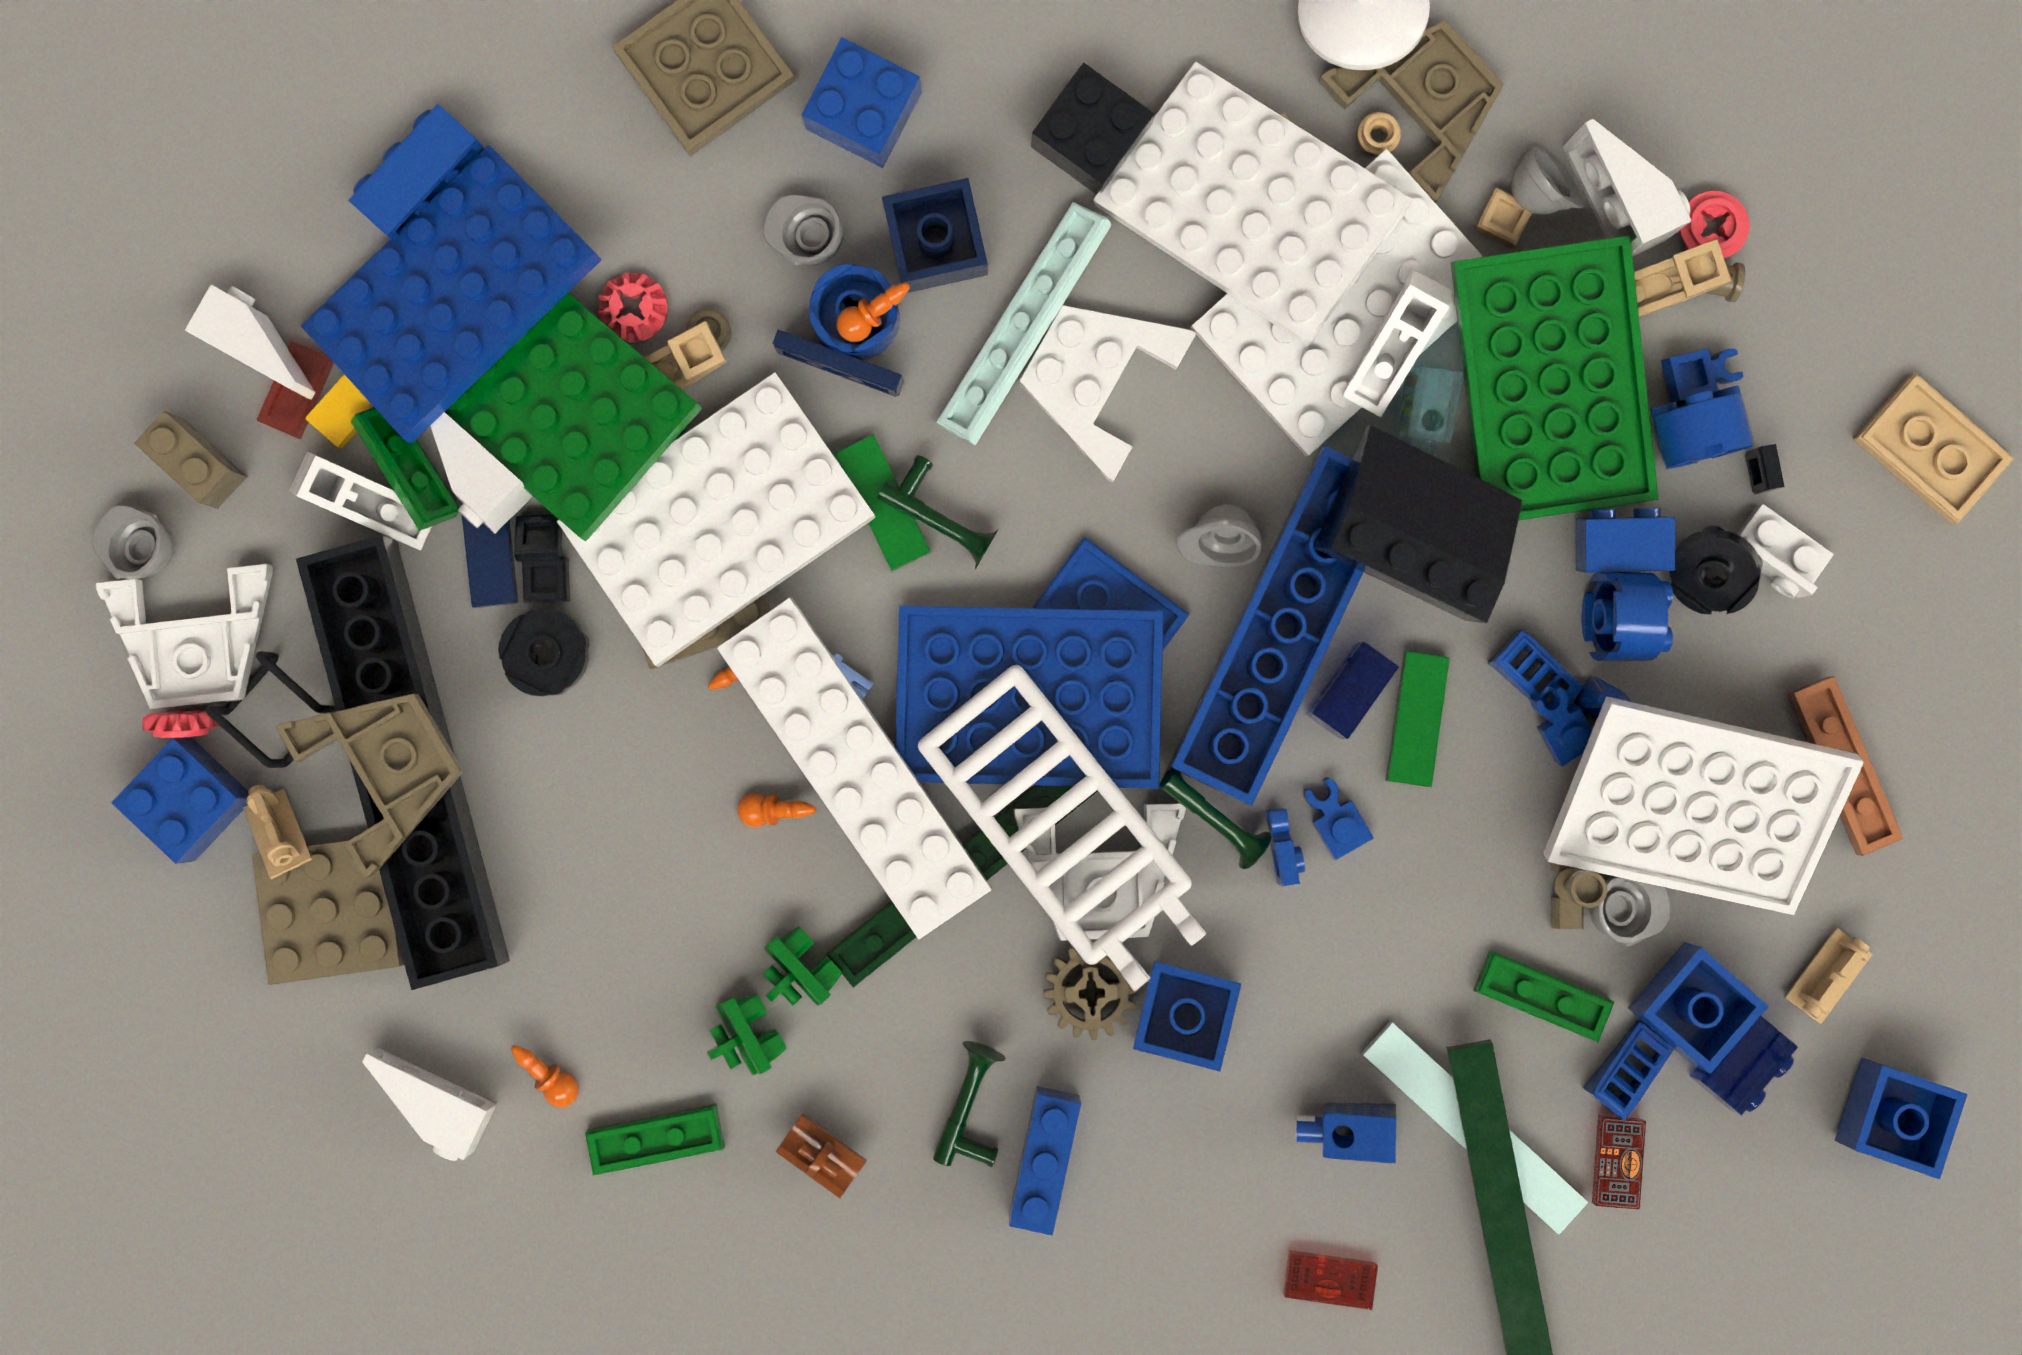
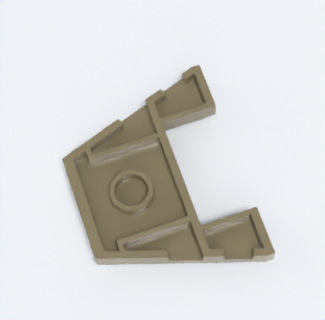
[1319,20,1504,203]
[275,694,464,879]

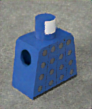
[1296,1103,1396,1164]

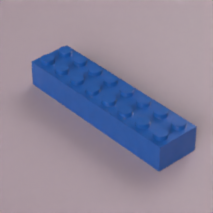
[1168,446,1364,806]

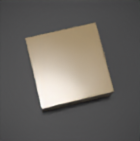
[1474,187,1532,248]

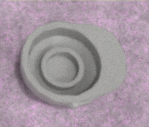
[1511,146,1584,215]
[763,194,843,266]
[1177,504,1262,567]
[92,505,173,579]
[1589,876,1670,946]

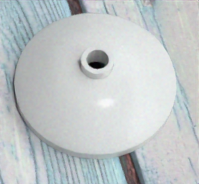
[1298,0,1430,70]

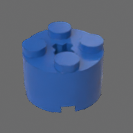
[809,264,900,360]
[1650,385,1754,469]
[1581,572,1673,661]

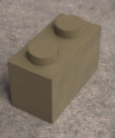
[134,411,247,509]

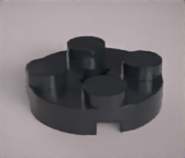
[1669,525,1763,615]
[498,609,589,697]

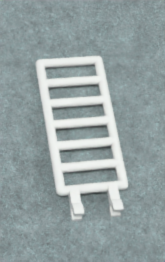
[918,665,1207,991]

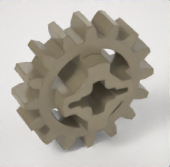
[1043,946,1139,1040]

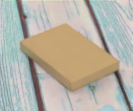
[1853,372,2014,525]

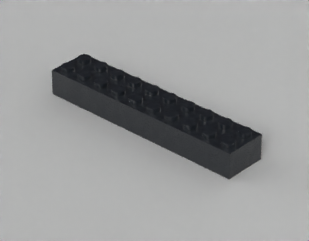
[296,535,510,990]

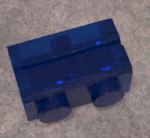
[1306,641,1399,739]
[1690,1016,1798,1116]

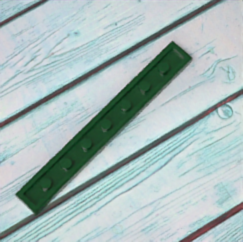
[826,785,1098,988]
[1446,1039,1553,1355]

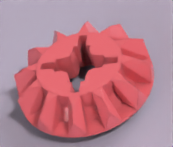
[1678,191,1749,259]
[597,272,668,342]
[142,709,218,738]

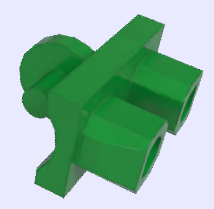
[763,926,842,1006]
[707,993,787,1075]

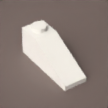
[1342,269,1452,417]
[185,285,316,400]
[430,412,532,533]
[289,451,432,550]
[362,1048,497,1161]

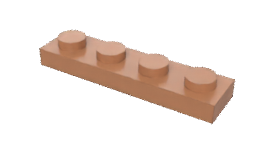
[1788,676,1904,856]

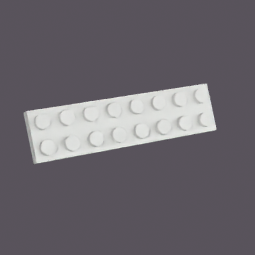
[717,598,992,939]

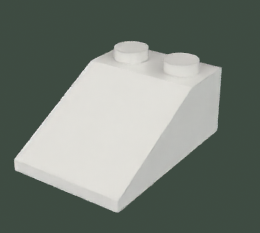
[1563,119,1692,257]

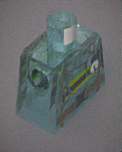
[1398,366,1464,457]

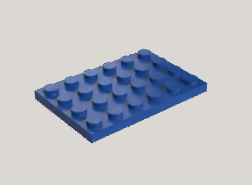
[301,145,602,444]
[895,606,1164,789]

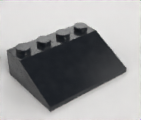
[1313,425,1522,623]

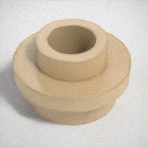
[1357,112,1401,157]

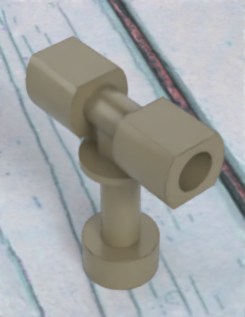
[1551,863,1607,929]

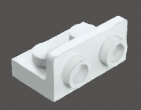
[1737,504,1834,599]

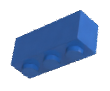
[348,104,485,241]
[1009,1086,1081,1236]

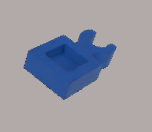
[1661,348,1743,403]
[1530,683,1592,766]
[1303,777,1374,860]
[1265,808,1305,887]

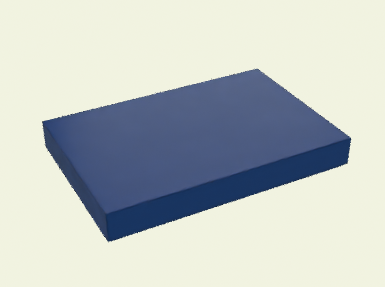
[1033,537,1190,650]

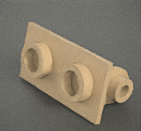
[243,785,313,879]
[1784,927,1873,1024]

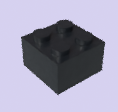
[1031,62,1155,195]

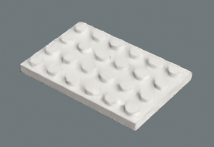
[1093,61,1412,346]
[1191,149,1483,457]
[557,372,876,667]
[1543,697,1864,915]

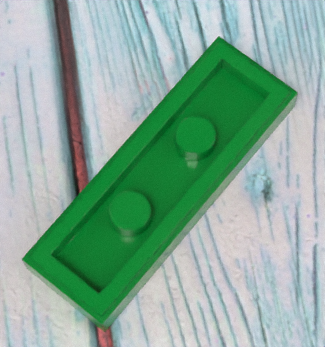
[351,407,459,531]
[835,434,931,572]
[1386,651,1450,788]
[1473,950,1615,1043]
[585,1104,725,1176]

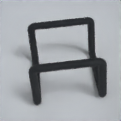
[206,651,336,768]

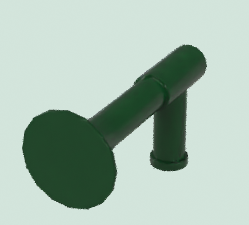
[877,455,998,569]
[1159,769,1271,870]
[933,1041,1006,1167]

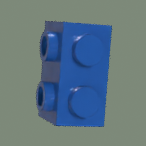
[1576,508,1675,573]

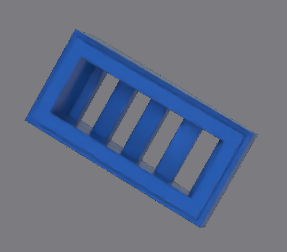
[1488,629,1583,706]
[1574,676,1632,718]
[1583,1020,1674,1121]

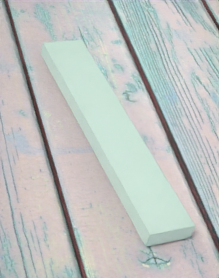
[936,202,1112,446]
[1361,1021,1588,1235]

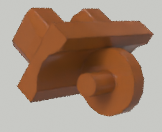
[775,1113,867,1198]

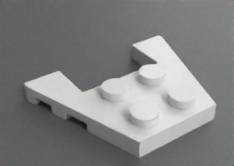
[1020,305,1197,483]
[96,564,273,710]
[1013,803,1186,941]

